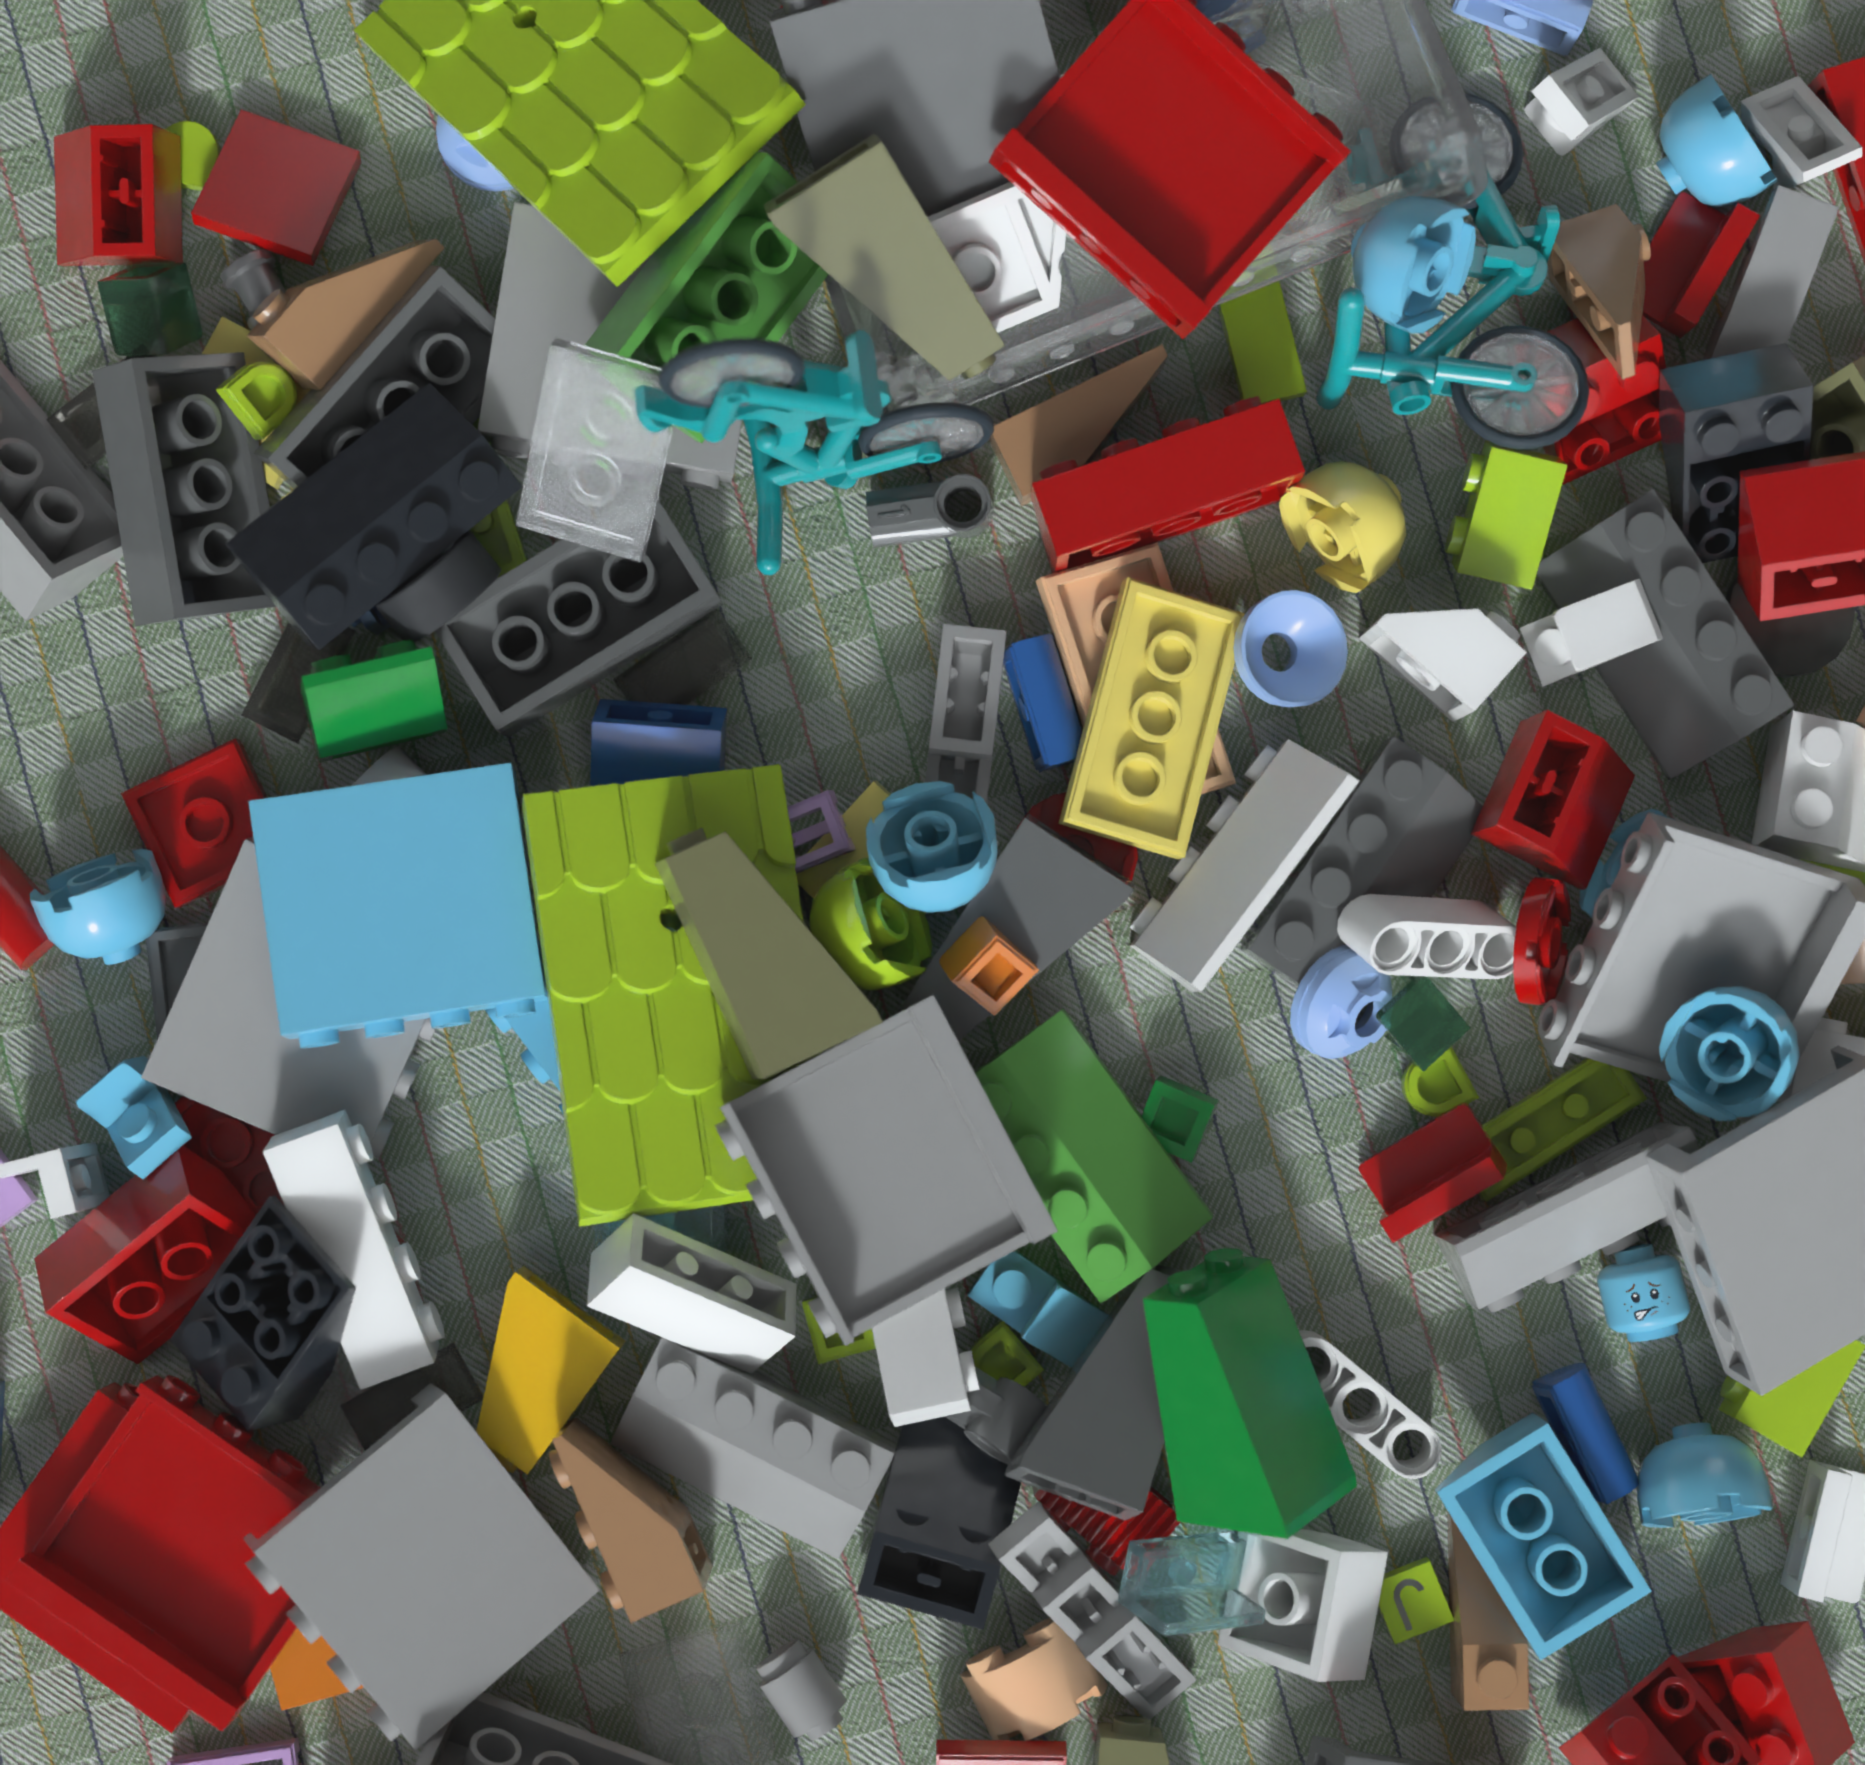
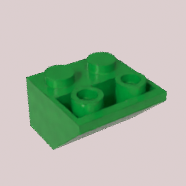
[300,640,447,763]

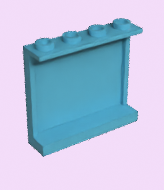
[249,763,548,1048]

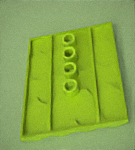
[354,0,806,287]
[522,764,822,1227]

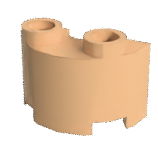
[960,1618,1108,1741]

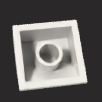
[1359,609,1527,722]
[1751,711,1865,872]
[1218,1529,1388,1682]

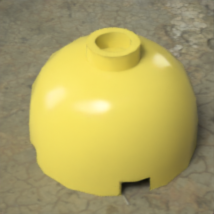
[1279,461,1406,593]

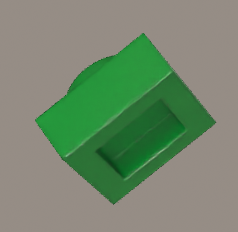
[1141,1075,1219,1163]

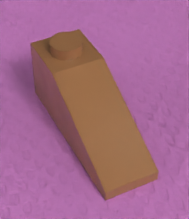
[1548,204,1651,379]
[247,239,445,390]
[989,344,1168,507]
[1447,1511,1529,1711]

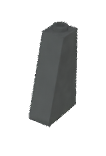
[898,813,1135,1041]
[1004,1266,1182,1520]

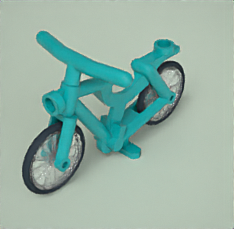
[1316,92,1589,449]
[634,330,994,576]

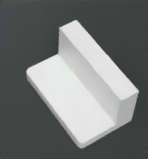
[0,1142,109,1219]
[1780,1460,1865,1603]

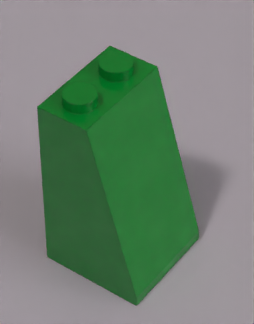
[1143,1248,1357,1539]

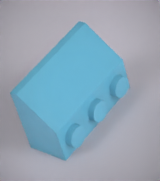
[1435,1412,1652,1660]

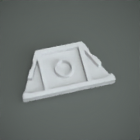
[927,182,1066,333]

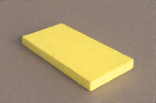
[1058,577,1245,860]

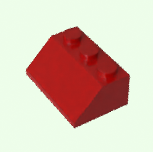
[34,1146,256,1364]

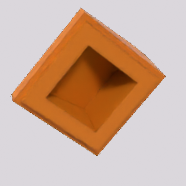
[939,916,1039,1016]

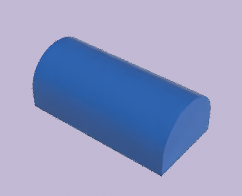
[1003,634,1082,773]
[1532,1363,1639,1504]

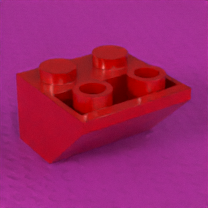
[54,124,183,266]
[1509,315,1666,485]
[1738,451,1865,621]
[1471,710,1635,890]
[1677,1621,1855,1765]
[1559,1654,1762,1765]

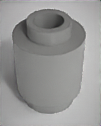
[756,1638,847,1741]

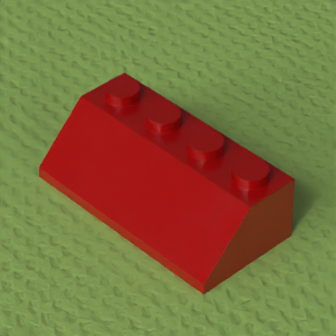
[1031,396,1305,573]

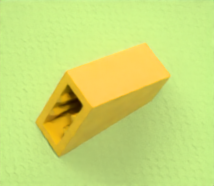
[476,1266,626,1475]

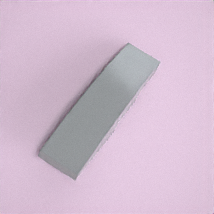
[1702,185,1839,361]
[925,623,1007,804]
[988,1502,1197,1720]

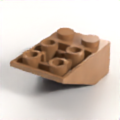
[549,1418,713,1623]

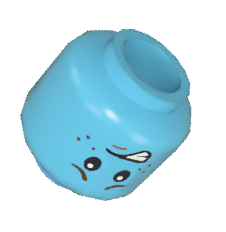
[1597,1244,1690,1342]

